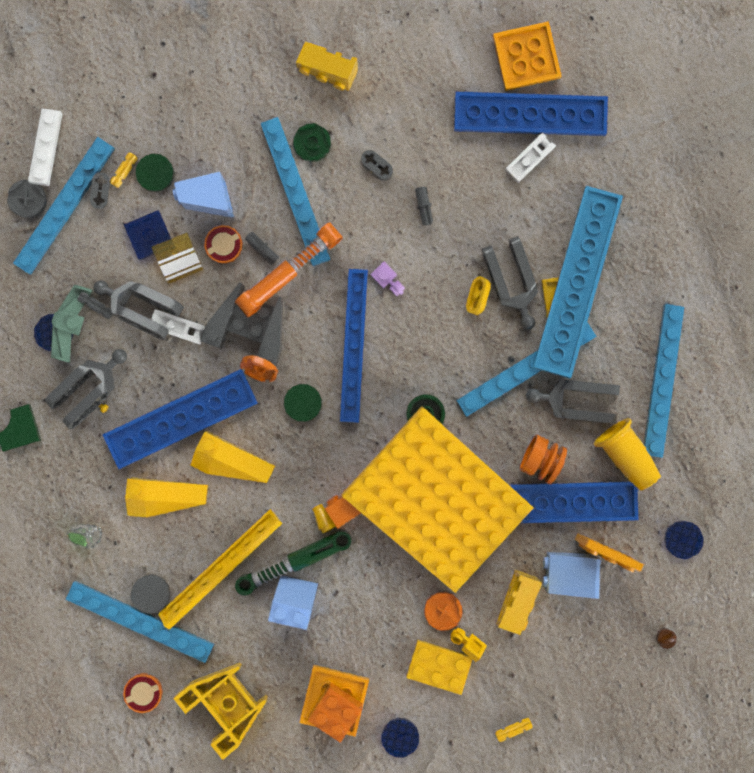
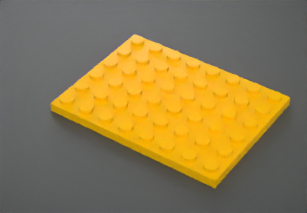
[342,407,534,593]

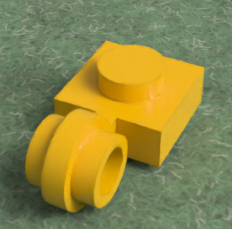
[450,628,487,662]

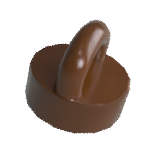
[656,628,677,649]

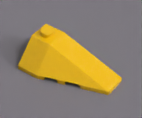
[190,431,276,483]
[125,477,208,518]

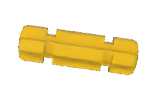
[110,152,138,188]
[495,718,533,742]

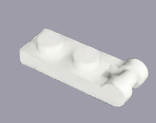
[505,133,556,183]
[151,309,206,345]

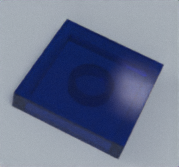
[124,210,175,260]

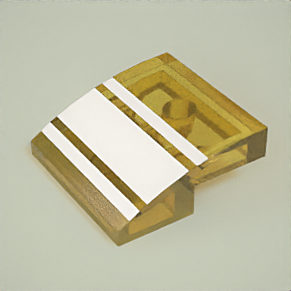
[152,233,204,284]

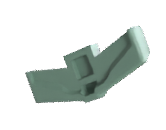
[51,285,93,363]

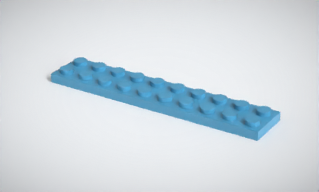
[533,186,623,379]

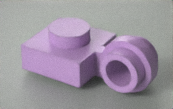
[370,262,405,296]

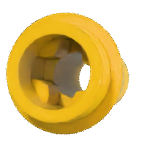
[312,504,336,534]

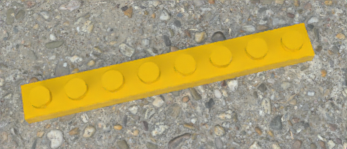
[158,509,283,630]

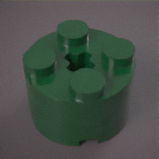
[406,394,445,424]

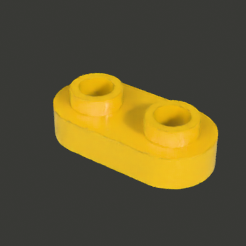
[466,276,491,315]

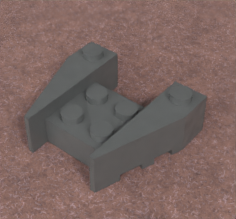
[201,282,283,366]

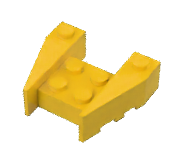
[173,662,268,760]

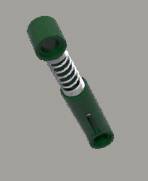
[235,529,352,596]

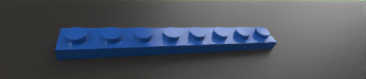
[340,269,368,423]

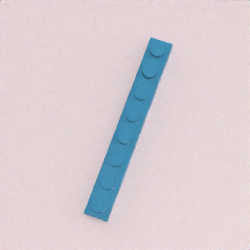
[260,117,330,266]
[13,137,115,274]
[644,304,685,458]
[456,322,597,417]
[65,581,214,663]

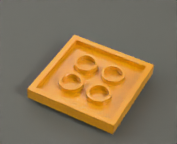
[492,21,562,91]
[575,533,644,572]
[299,665,369,737]

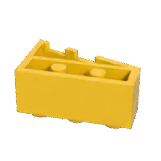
[296,41,358,91]
[496,570,542,635]

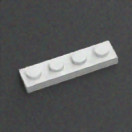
[28,109,62,186]

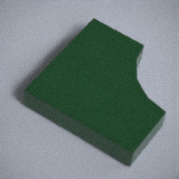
[0,404,41,452]

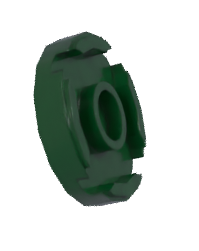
[293,123,331,162]
[135,153,175,192]
[284,384,322,422]

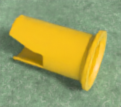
[594,418,661,491]

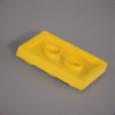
[406,639,472,695]

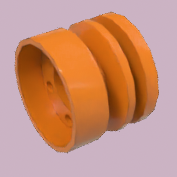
[519,434,567,485]

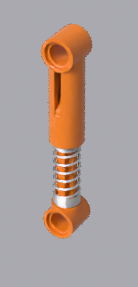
[235,222,343,317]

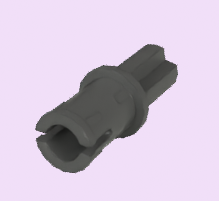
[415,187,433,226]
[245,232,279,265]

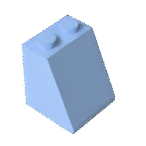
[173,172,234,218]
[542,552,600,599]
[268,575,318,630]

